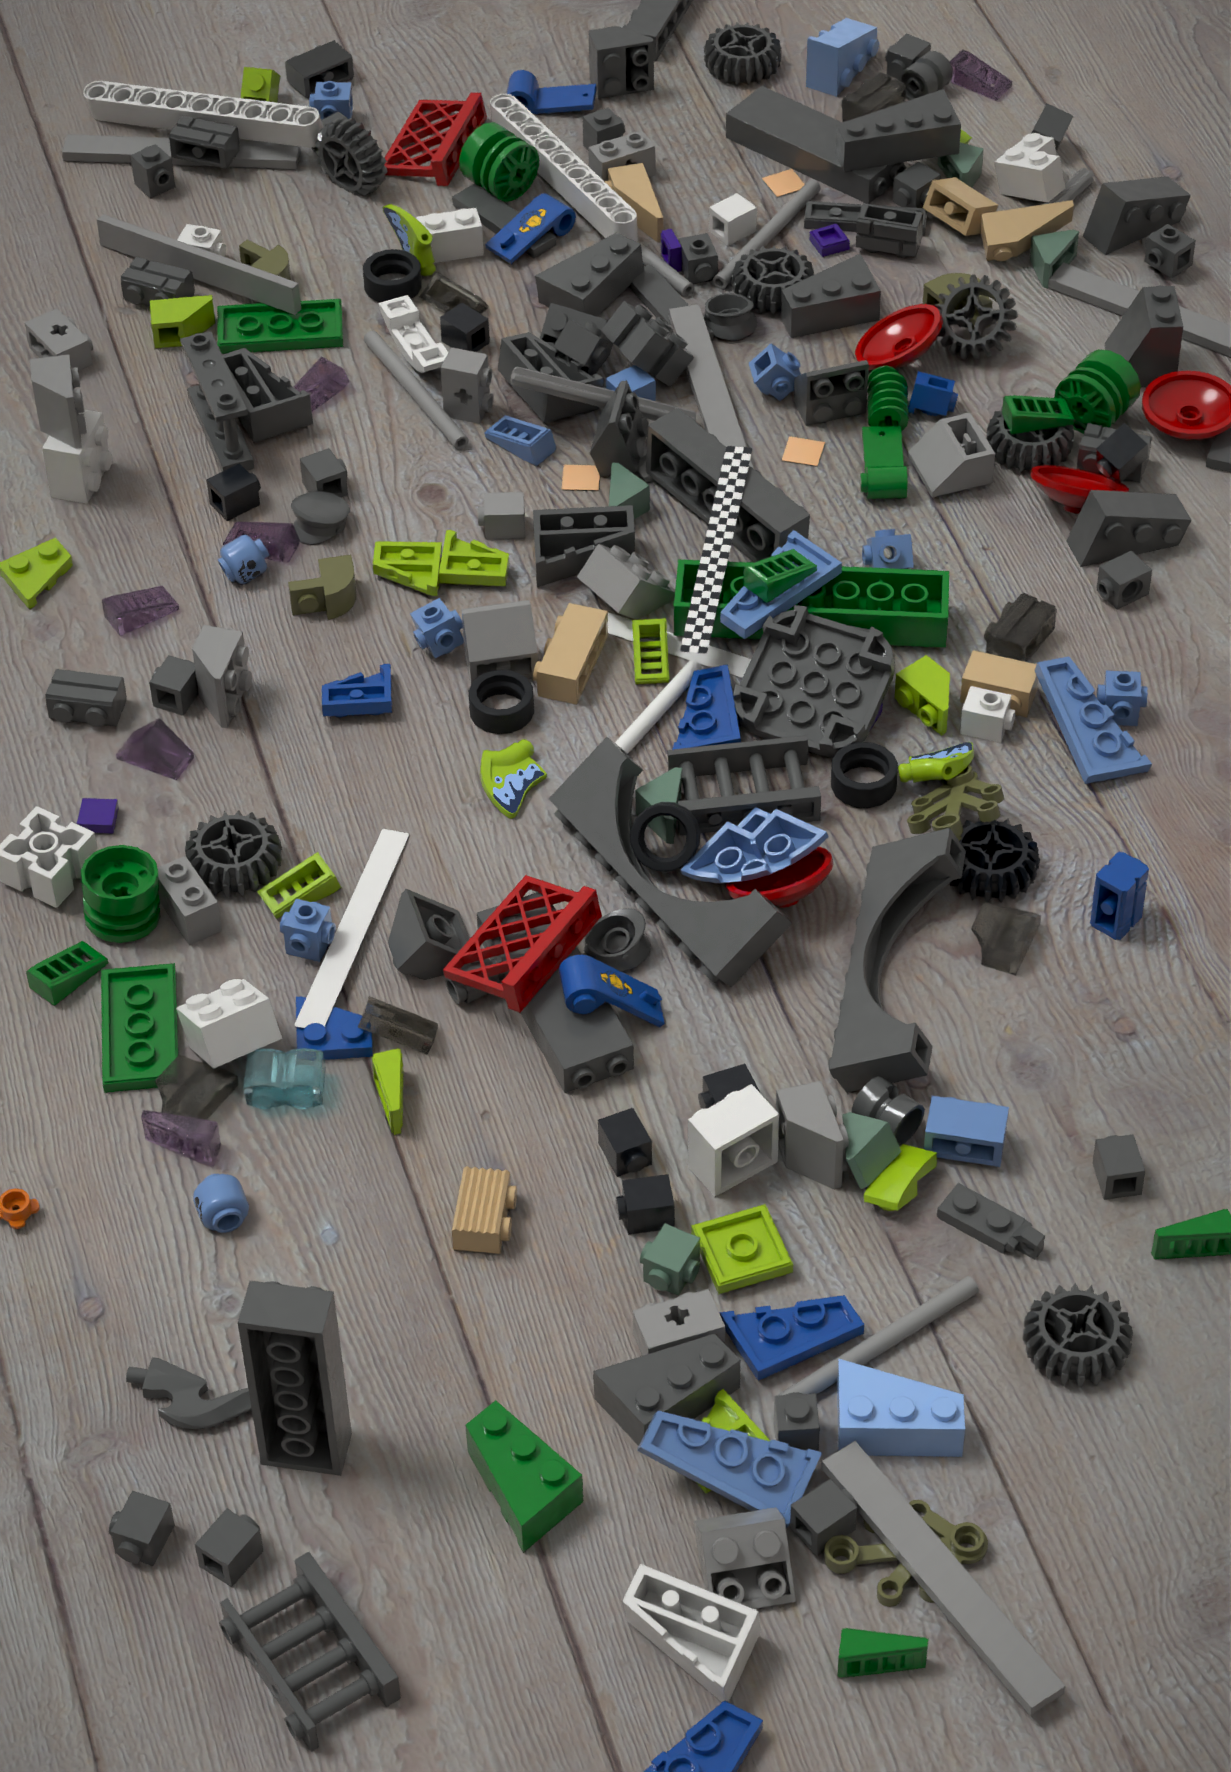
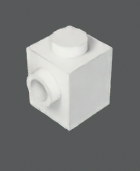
[709,193,757,246]
[177,224,226,257]
[960,686,1016,743]

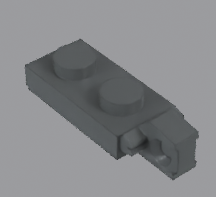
[937,1183,1045,1260]

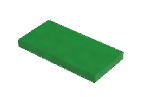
[217,299,343,354]
[101,963,180,1093]

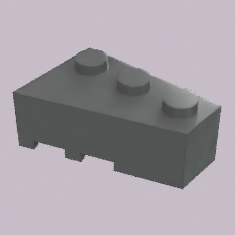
[1083,176,1191,255]
[781,253,881,338]
[1066,490,1192,567]

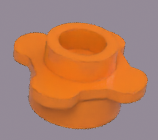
[0,1188,40,1229]

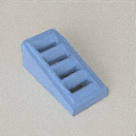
[484,415,556,466]

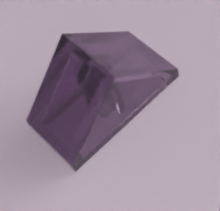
[116,718,194,780]

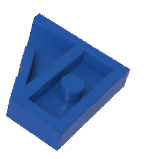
[322,663,392,717]
[296,996,373,1062]

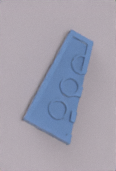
[720,530,842,639]
[1034,657,1152,784]
[637,1411,822,1528]

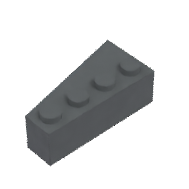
[835,89,961,172]

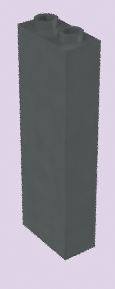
[726,86,906,204]
[477,892,634,1093]

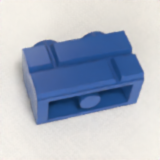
[1090,852,1149,940]

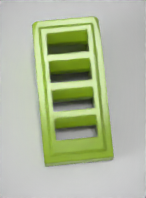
[632,618,669,684]
[257,852,341,919]
[372,1048,404,1135]

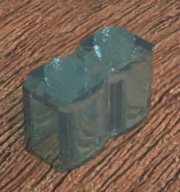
[243,1048,326,1109]

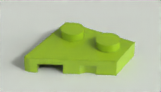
[439,530,509,586]
[0,537,73,609]
[373,541,442,596]

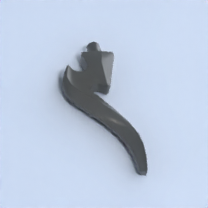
[126,1357,252,1429]

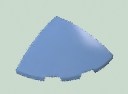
[680,807,829,883]

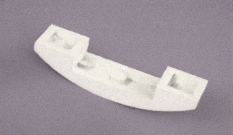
[379,295,448,372]

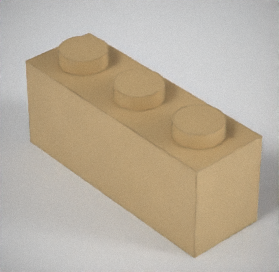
[533,603,608,705]

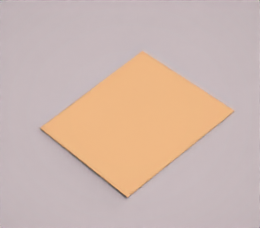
[762,169,805,197]
[782,436,825,466]
[561,465,600,491]

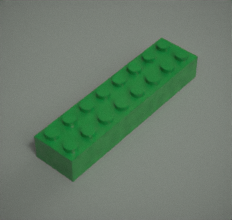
[674,559,949,648]

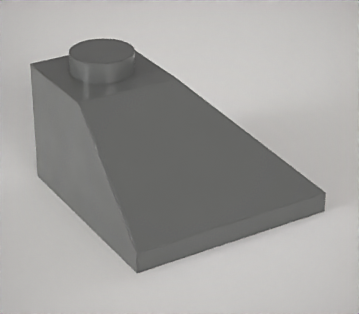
[388,889,469,980]

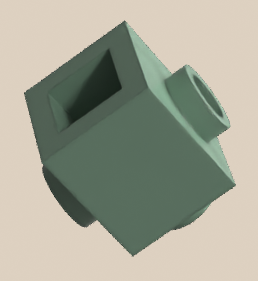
[640,1224,700,1296]

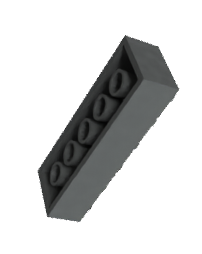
[646,408,810,562]
[238,1280,352,1476]

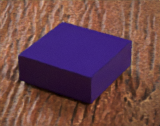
[809,224,850,257]
[661,229,682,272]
[77,798,119,834]

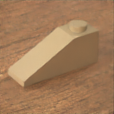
[604,163,663,242]
[981,200,1074,261]

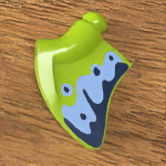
[383,204,436,276]
[480,739,547,819]
[898,742,974,783]

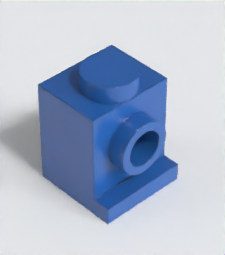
[908,371,958,416]

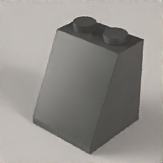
[1104,285,1183,387]

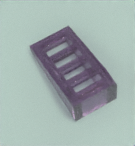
[950,50,1012,100]
[294,356,350,411]
[223,522,300,562]
[102,586,179,636]
[141,1110,221,1166]

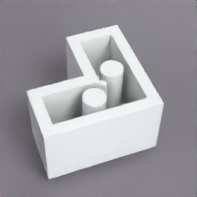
[994,133,1066,203]

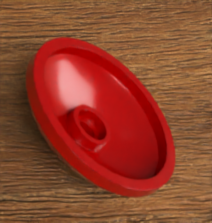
[855,304,943,370]
[1142,371,1231,440]
[1030,465,1129,514]
[726,847,834,908]

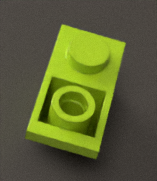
[240,67,280,103]
[150,295,215,349]
[894,655,950,736]

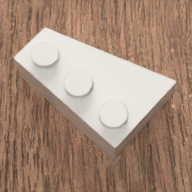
[622,1564,761,1703]

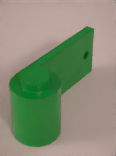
[860,426,908,499]

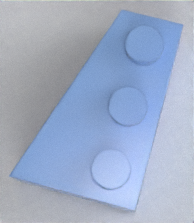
[806,18,879,97]
[837,1358,965,1457]

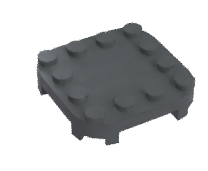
[733,605,895,758]

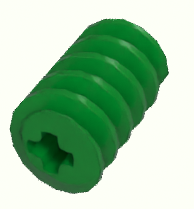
[867,366,909,431]

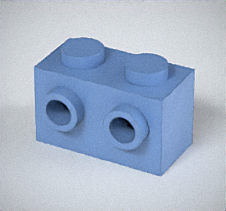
[924,1096,1009,1167]

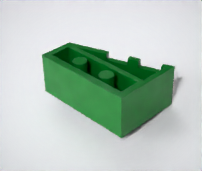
[465,1400,583,1553]

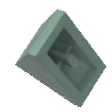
[937,142,984,188]
[1030,229,1079,289]
[609,463,650,520]
[635,767,682,844]
[842,1112,902,1189]

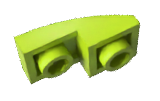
[864,1144,937,1211]

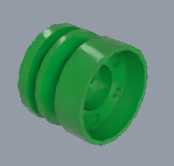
[459,122,540,202]
[1054,349,1141,434]
[81,845,161,943]

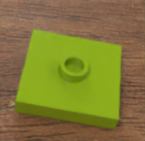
[691,1204,793,1294]

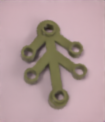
[907,765,1004,841]
[824,1500,988,1607]

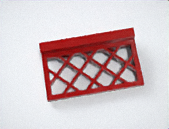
[384,92,487,186]
[443,875,602,1013]

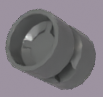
[898,51,953,100]
[851,1076,925,1146]

